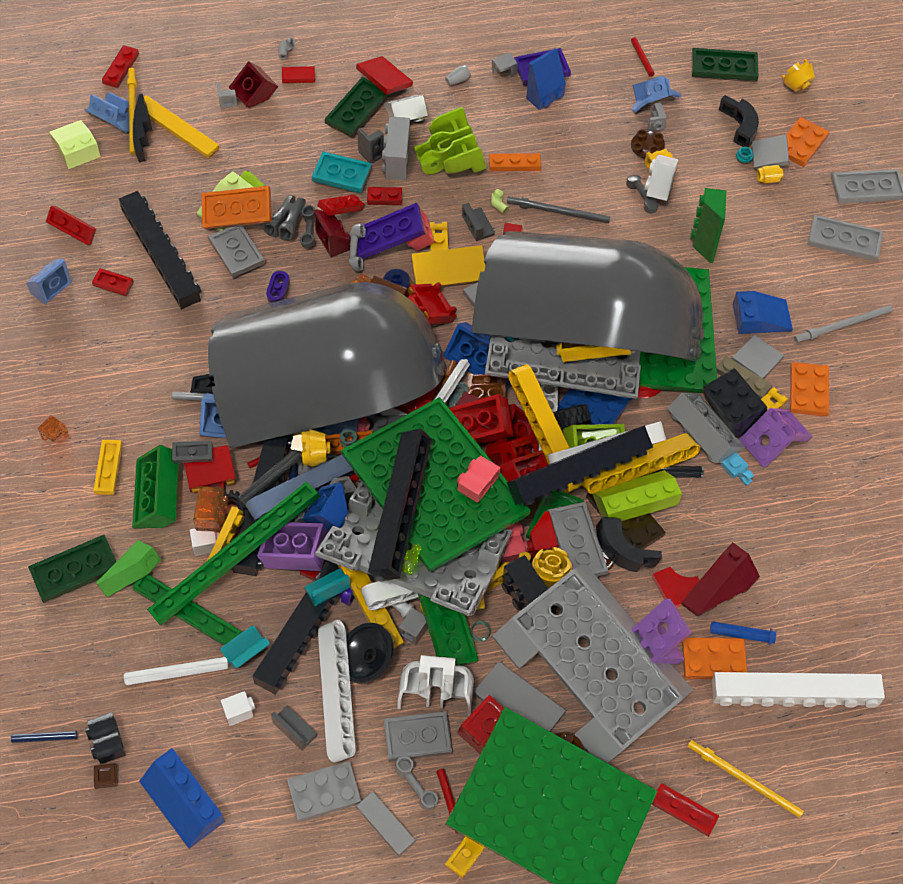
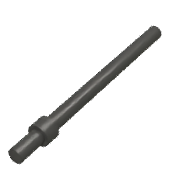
[507,196,610,223]

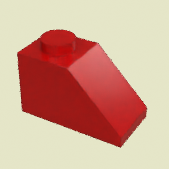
[527,511,558,558]

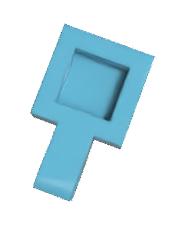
[721,452,754,486]

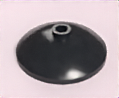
[346,623,394,684]

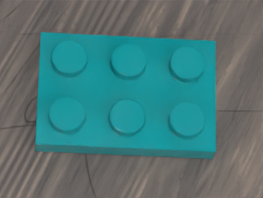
[311,151,372,193]

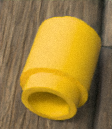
[756,165,783,184]

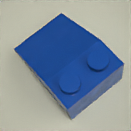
[526,48,566,110]
[732,291,793,334]

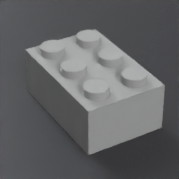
[382,117,410,180]

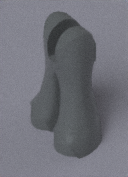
[262,195,306,241]

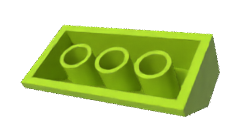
[592,470,682,521]

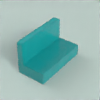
[304,568,351,606]
[220,625,270,669]

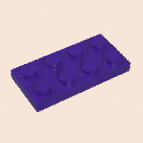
[357,203,425,259]

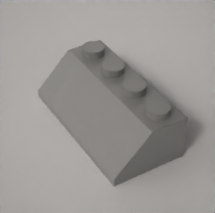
[667,392,746,463]

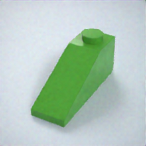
[96,540,161,597]

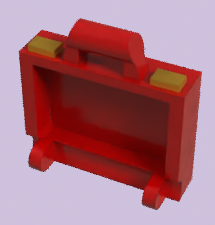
[406,282,457,324]
[184,445,236,499]

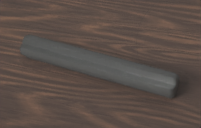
[238,449,301,505]

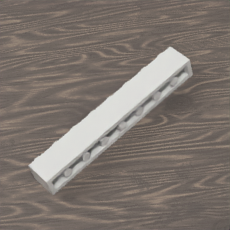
[711,672,885,708]

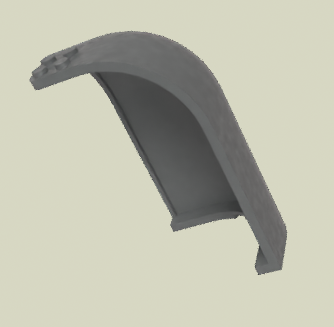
[471,231,704,362]
[208,282,447,448]

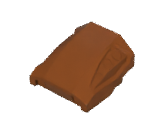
[468,374,507,399]

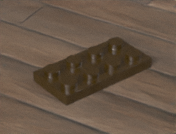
[586,493,666,549]

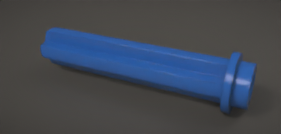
[710,621,776,645]

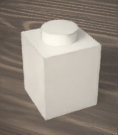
[190,525,220,556]
[221,691,255,726]

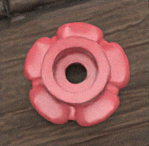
[357,416,371,432]

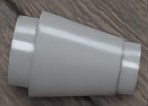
[445,65,471,86]

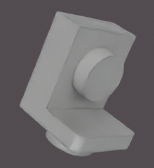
[648,102,667,131]

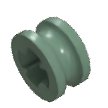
[340,429,357,448]

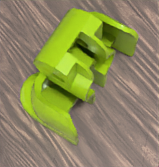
[414,107,487,174]

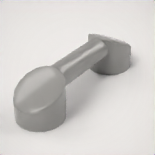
[348,223,366,272]
[395,756,438,810]

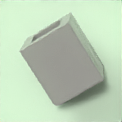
[492,53,518,77]
[217,82,237,108]
[399,609,428,645]

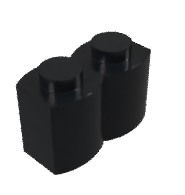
[85,712,126,764]

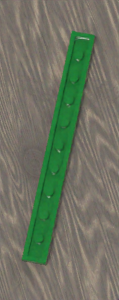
[147,481,320,626]

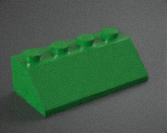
[690,188,727,263]
[132,445,179,529]

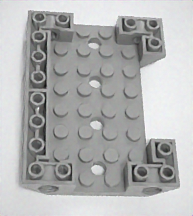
[485,335,641,399]
[315,481,512,616]
[492,563,693,763]

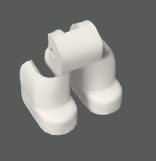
[397,655,474,716]

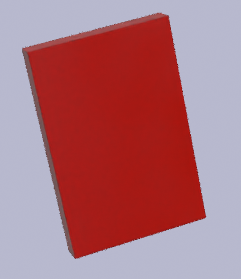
[356,56,413,95]

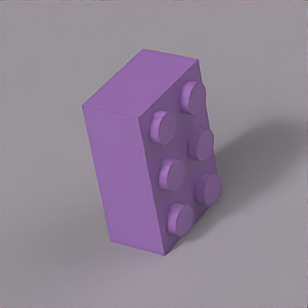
[258,522,328,571]

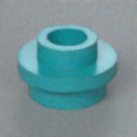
[736,147,753,163]

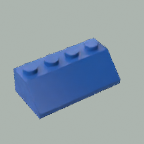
[443,322,511,390]
[139,748,225,849]

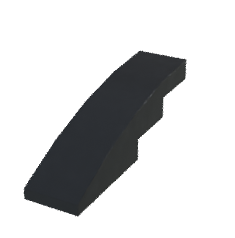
[133,94,153,163]

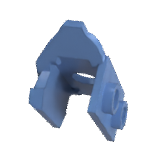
[632,76,682,112]
[84,92,129,133]

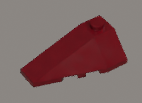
[681,542,760,616]

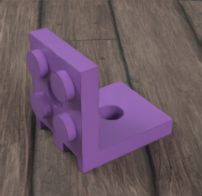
[739,408,813,467]
[632,598,692,664]

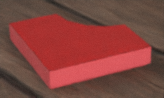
[652,566,700,608]

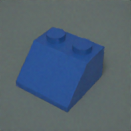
[302,482,348,531]

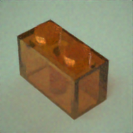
[193,487,228,532]

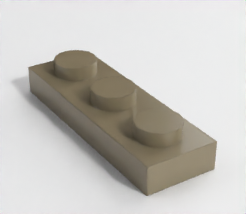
[717,356,773,399]

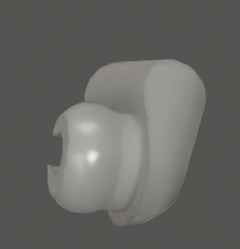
[279,37,295,60]

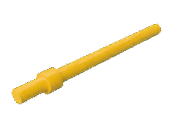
[127,68,137,155]
[687,739,804,818]

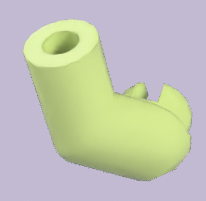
[491,189,509,214]

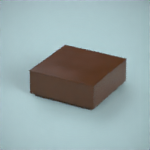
[94,763,117,789]

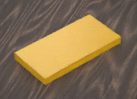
[411,245,485,287]

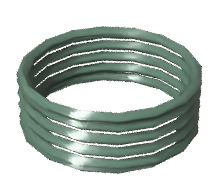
[470,620,491,641]

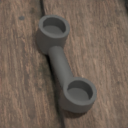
[626,175,658,214]
[300,205,316,248]

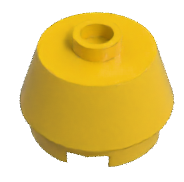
[781,59,815,92]
[302,429,330,468]
[532,547,572,588]

